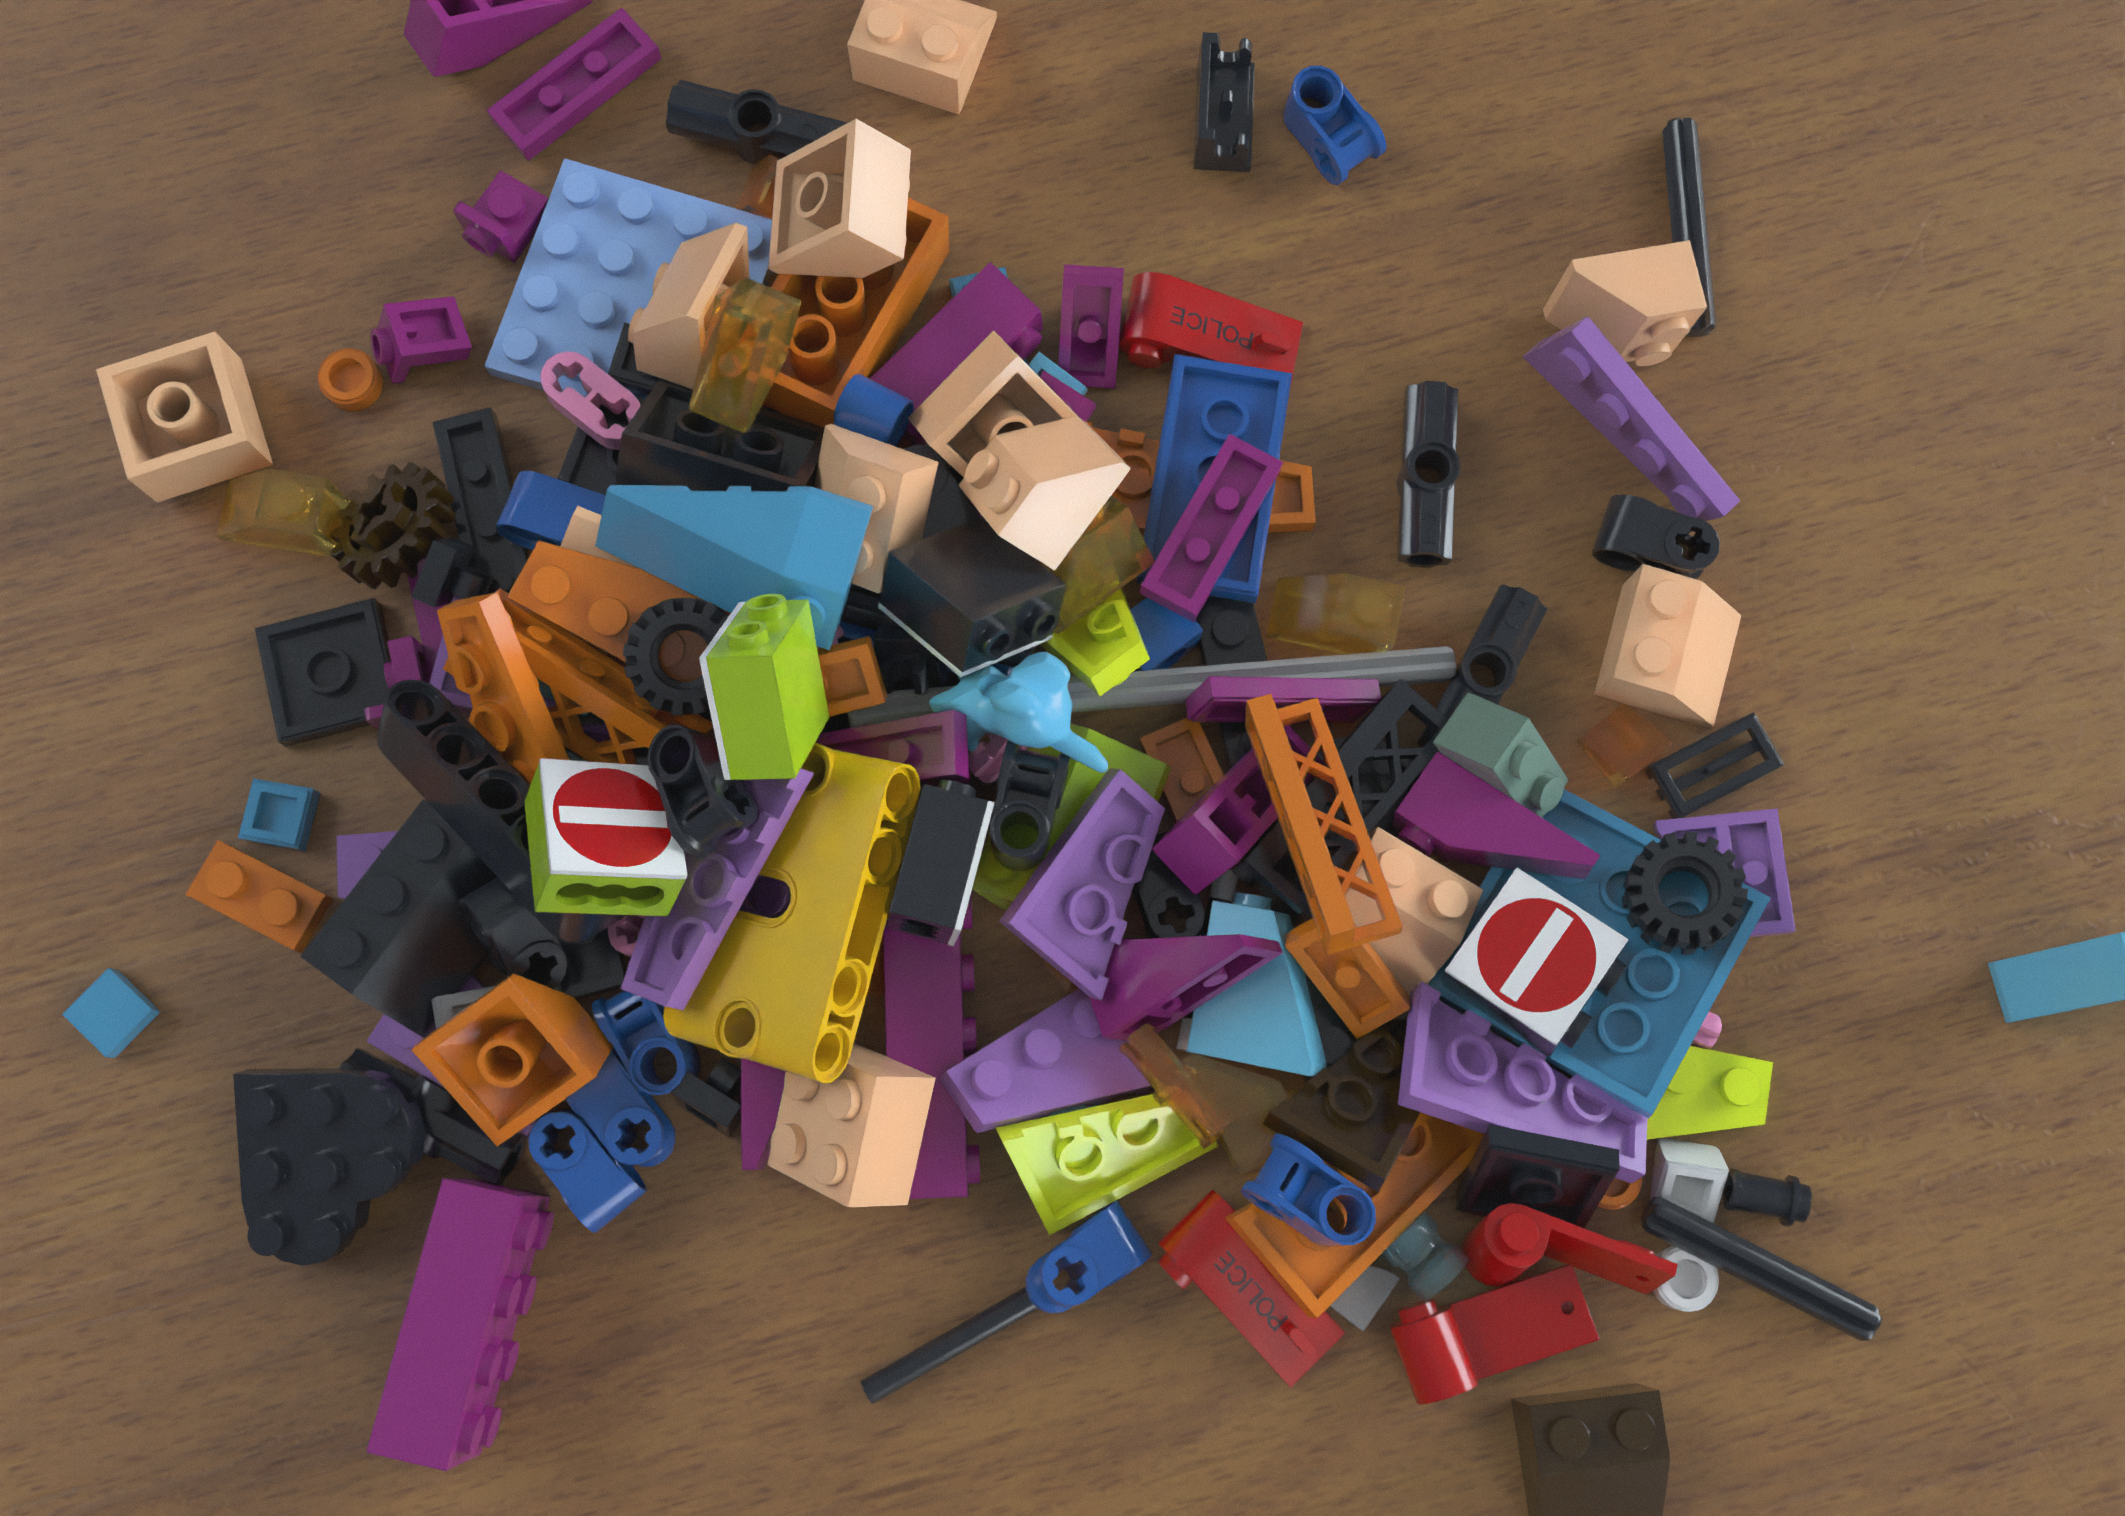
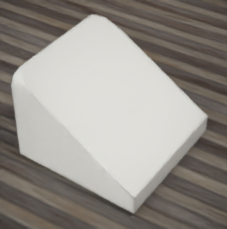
[1650,1138,1729,1223]

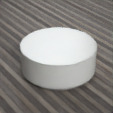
[1653,1246,1719,1312]

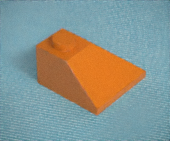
[411,973,614,1147]

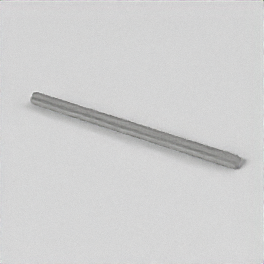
[847,646,1456,728]

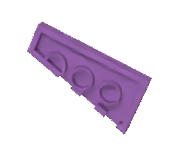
[1523,316,1740,521]
[621,768,814,1010]
[1398,981,1647,1183]

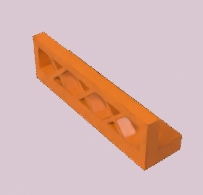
[443,588,713,765]
[1245,693,1403,955]

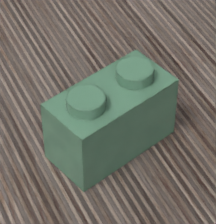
[1433,692,1569,818]

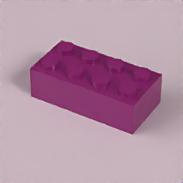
[366,1178,554,1471]

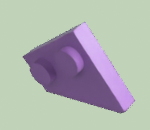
[1653,808,1796,937]

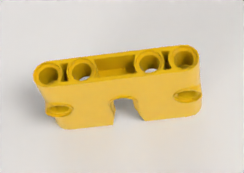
[663,742,921,1083]

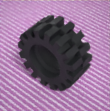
[623,598,728,716]
[1622,831,1748,955]

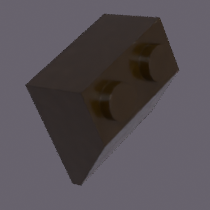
[1511,1383,1671,1516]

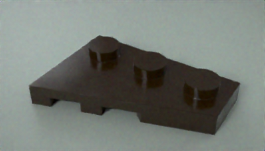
[1262,1011,1420,1192]

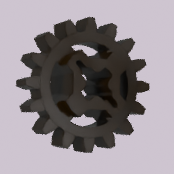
[329,462,456,590]

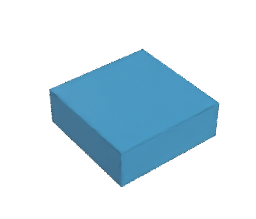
[238,778,320,852]
[62,968,161,1058]

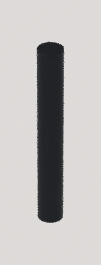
[860,1286,1038,1404]

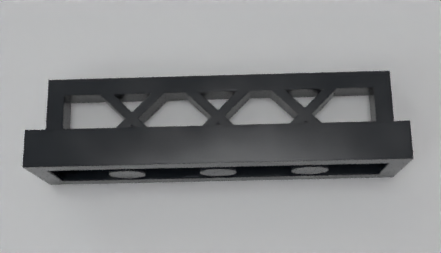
[1232,679,1448,914]

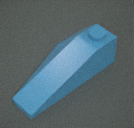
[595,485,873,650]

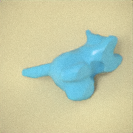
[929,652,1108,773]

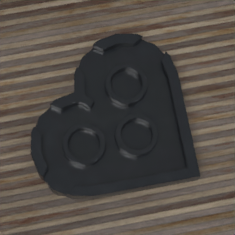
[233,1068,425,1266]

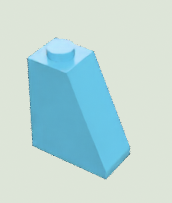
[1187,892,1327,1076]
[1988,932,2125,1023]

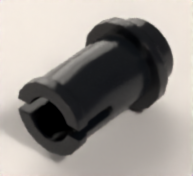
[1723,1168,1812,1227]

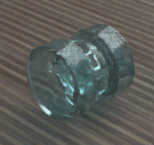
[1381,1210,1469,1302]

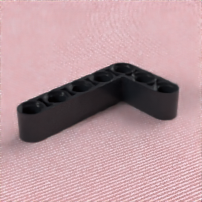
[377,679,627,942]

